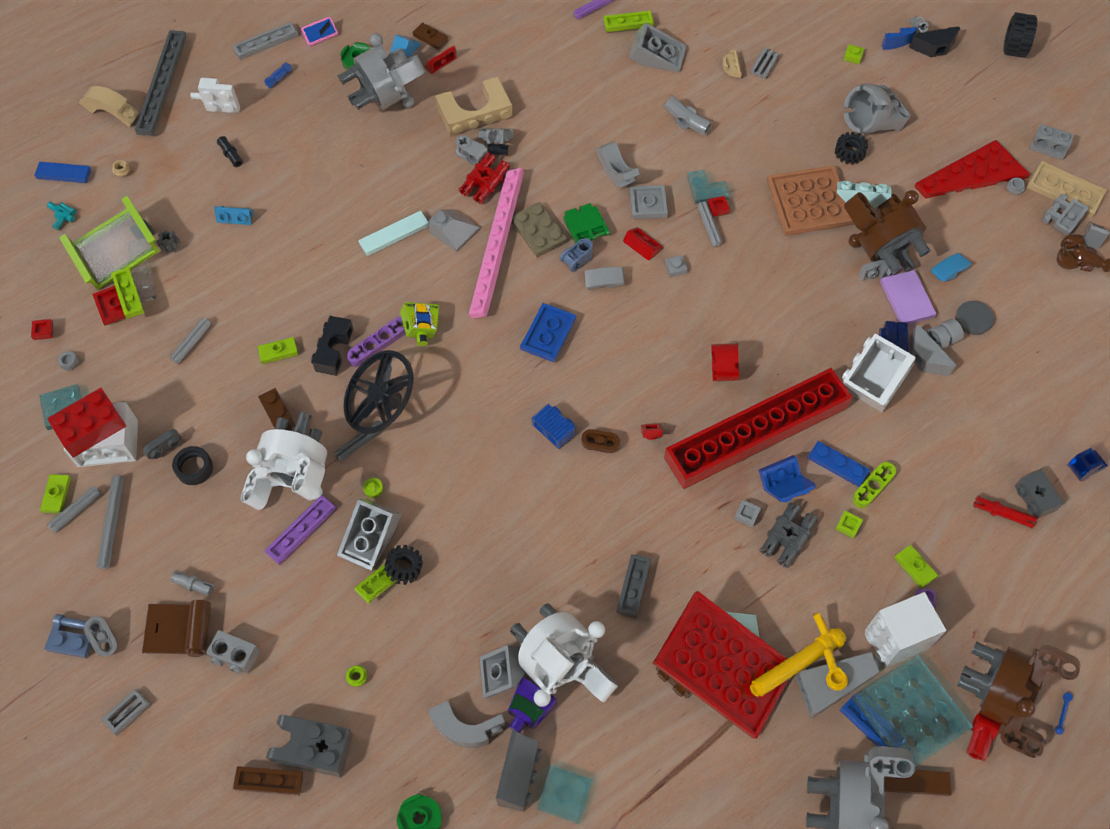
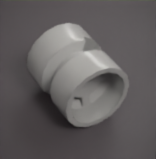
[927,318,964,350]

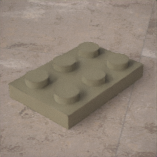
[511,202,567,258]

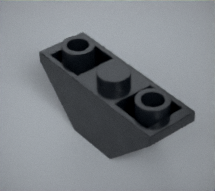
[909,26,960,57]

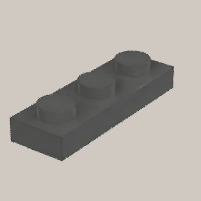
[616,554,651,618]

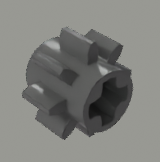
[156,230,180,253]

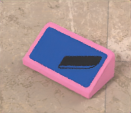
[301,17,338,47]

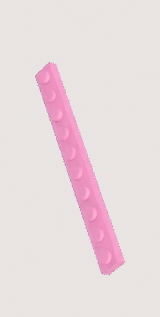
[468,168,524,319]

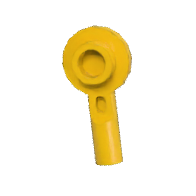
[823,648,848,691]

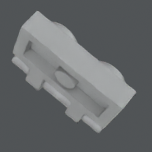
[1042,194,1089,236]

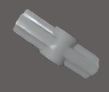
[663,95,712,135]

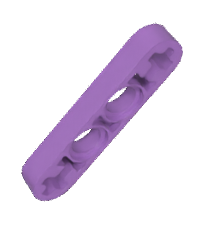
[347,317,406,367]

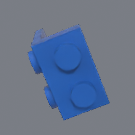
[759,455,816,502]

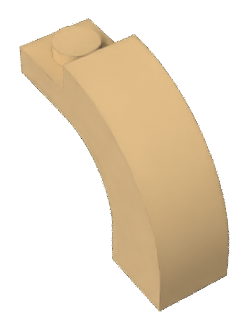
[78,86,139,127]

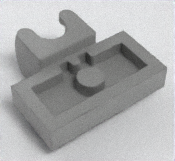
[479,128,514,144]

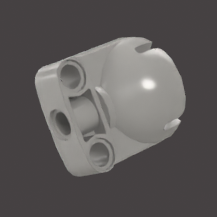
[844,84,910,134]

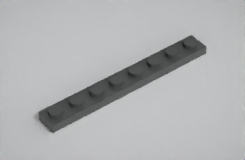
[135,30,187,136]

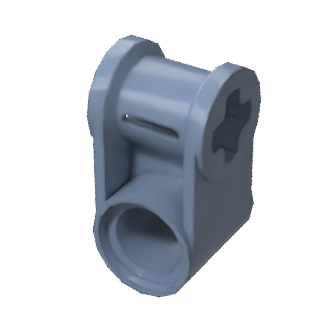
[560,238,593,272]

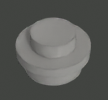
[1007,178,1025,194]

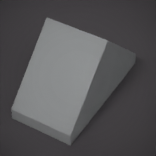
[1083,222,1110,250]

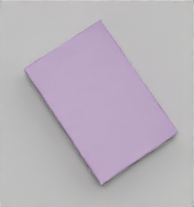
[880,270,937,326]

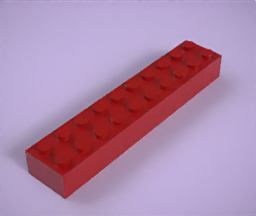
[664,368,853,489]

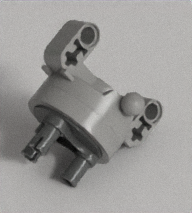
[337,33,425,110]
[806,746,915,829]

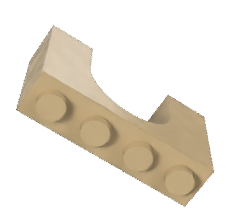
[435,77,513,136]

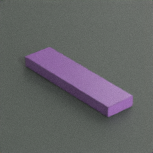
[264,495,337,565]

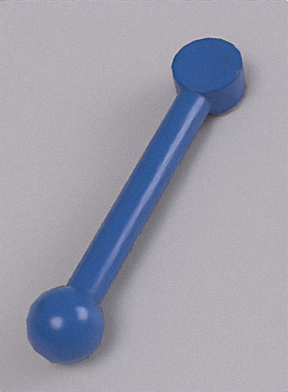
[1055,693,1073,735]

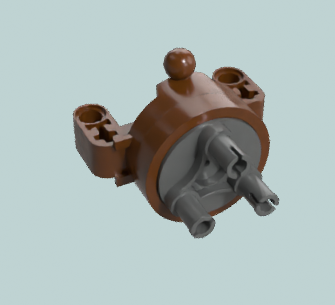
[844,190,931,273]
[957,641,1081,758]

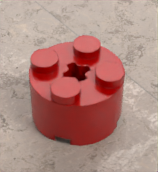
[711,343,739,382]

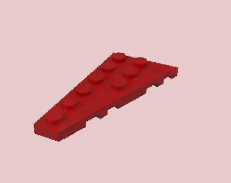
[915,140,1030,199]

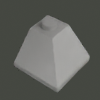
[428,209,480,252]
[479,645,526,699]

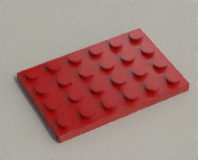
[652,591,789,739]

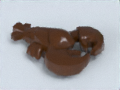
[1056,234,1110,272]

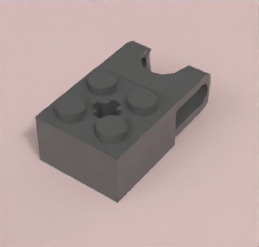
[266,715,353,778]

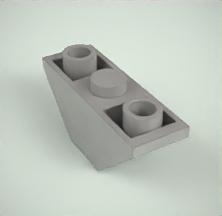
[910,325,956,376]

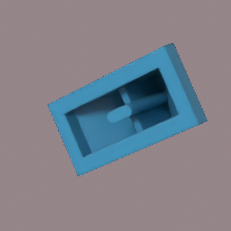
[390,35,420,59]

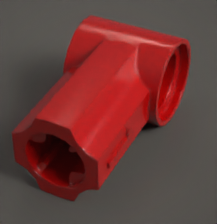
[966,713,1000,761]

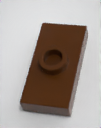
[413,22,448,50]

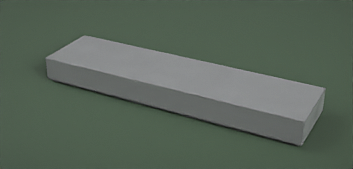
[232,22,299,60]

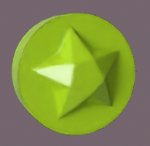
[363,478,383,498]

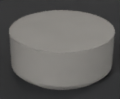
[58,351,79,371]

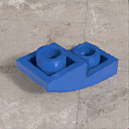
[882,27,917,50]

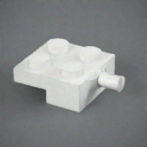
[190,78,240,113]

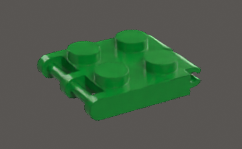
[564,203,610,244]

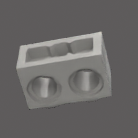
[1029,124,1074,160]
[206,630,260,674]

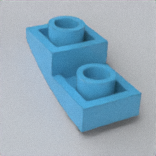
[930,253,971,282]

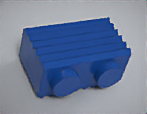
[532,403,575,449]

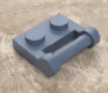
[44,614,98,659]

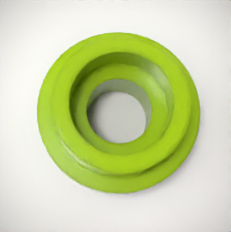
[346,665,367,687]

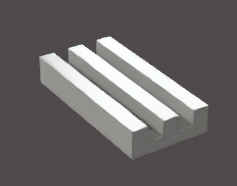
[751,47,779,79]
[101,689,151,736]

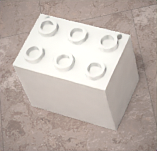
[842,334,916,413]
[64,402,138,467]
[865,592,947,668]

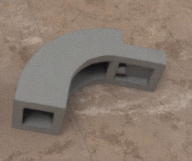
[595,142,640,187]
[428,701,506,748]

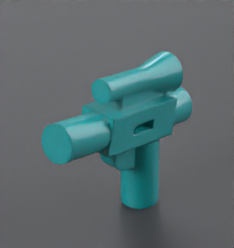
[47,202,77,230]

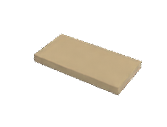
[1027,161,1107,217]

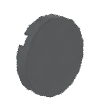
[955,301,994,335]

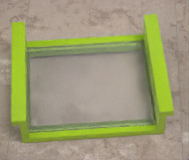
[59,196,160,290]

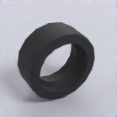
[172,446,213,485]

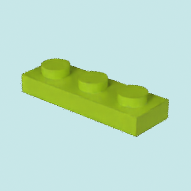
[603,10,653,32]
[111,267,145,319]

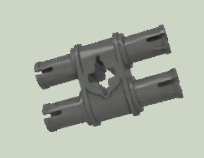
[759,502,818,568]

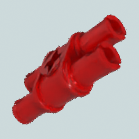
[458,153,510,204]

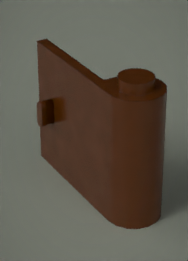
[142,600,211,657]

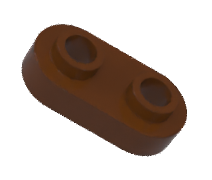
[581,429,620,453]

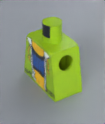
[400,302,439,346]

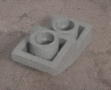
[858,259,900,281]
[585,267,625,290]

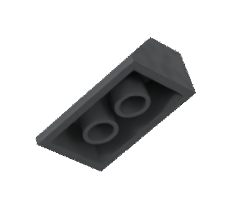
[496,731,542,812]

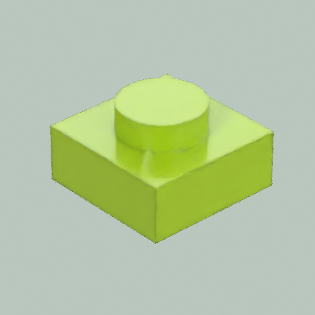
[844,44,864,64]
[835,511,863,538]

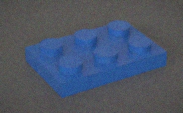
[520,303,576,362]

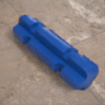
[264,62,292,88]

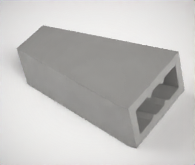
[796,652,879,718]

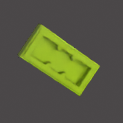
[257,337,298,365]
[40,474,71,514]
[894,544,938,589]
[354,564,397,604]

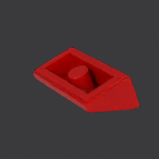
[424,46,457,74]
[623,227,663,261]

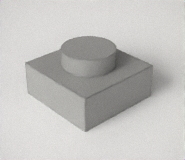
[664,255,687,277]
[734,500,761,527]

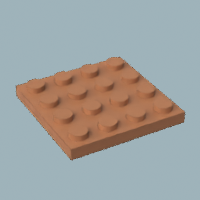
[766,165,853,236]

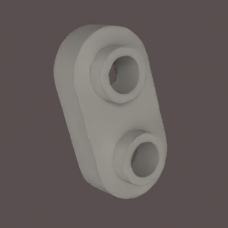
[84,616,117,657]

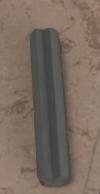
[334,420,385,461]

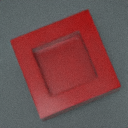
[707,196,730,217]
[31,319,53,340]
[641,423,663,440]

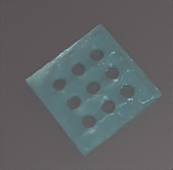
[852,655,973,767]

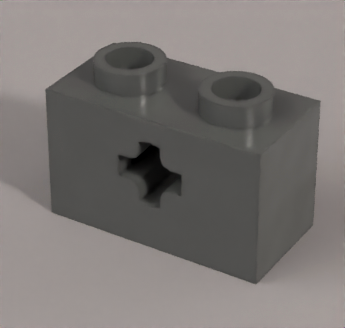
[1015,470,1063,519]

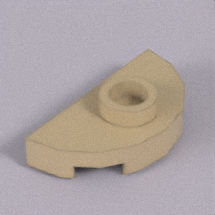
[722,49,741,78]

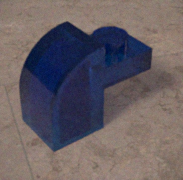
[1067,448,1108,482]

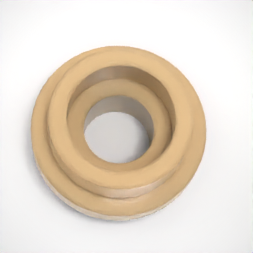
[112,160,130,177]

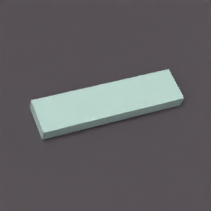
[358,211,429,256]

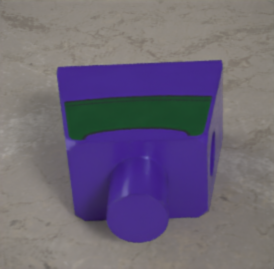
[508,677,557,733]

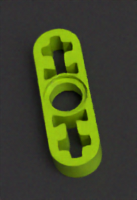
[852,462,896,508]

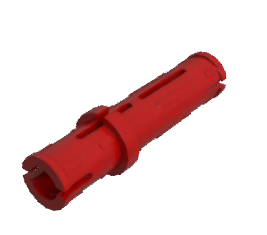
[973,495,1037,529]

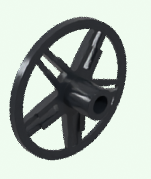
[343,350,414,434]

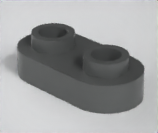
[143,429,181,459]

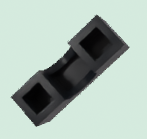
[311,316,354,376]

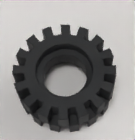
[835,132,868,165]
[384,545,423,585]

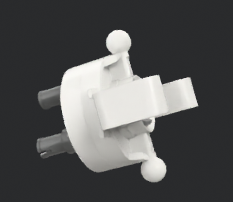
[241,412,327,510]
[510,603,618,707]

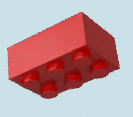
[47,387,127,458]

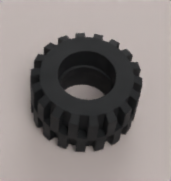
[1003,12,1037,58]

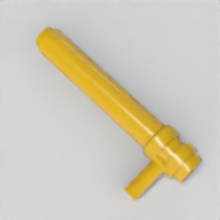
[750,612,846,697]

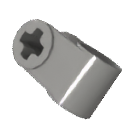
[456,135,488,166]

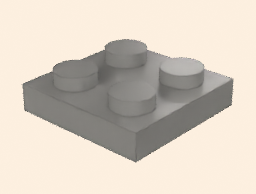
[629,185,668,219]

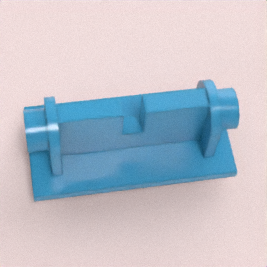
[214,205,253,225]

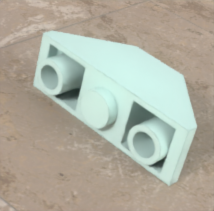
[837,181,891,209]

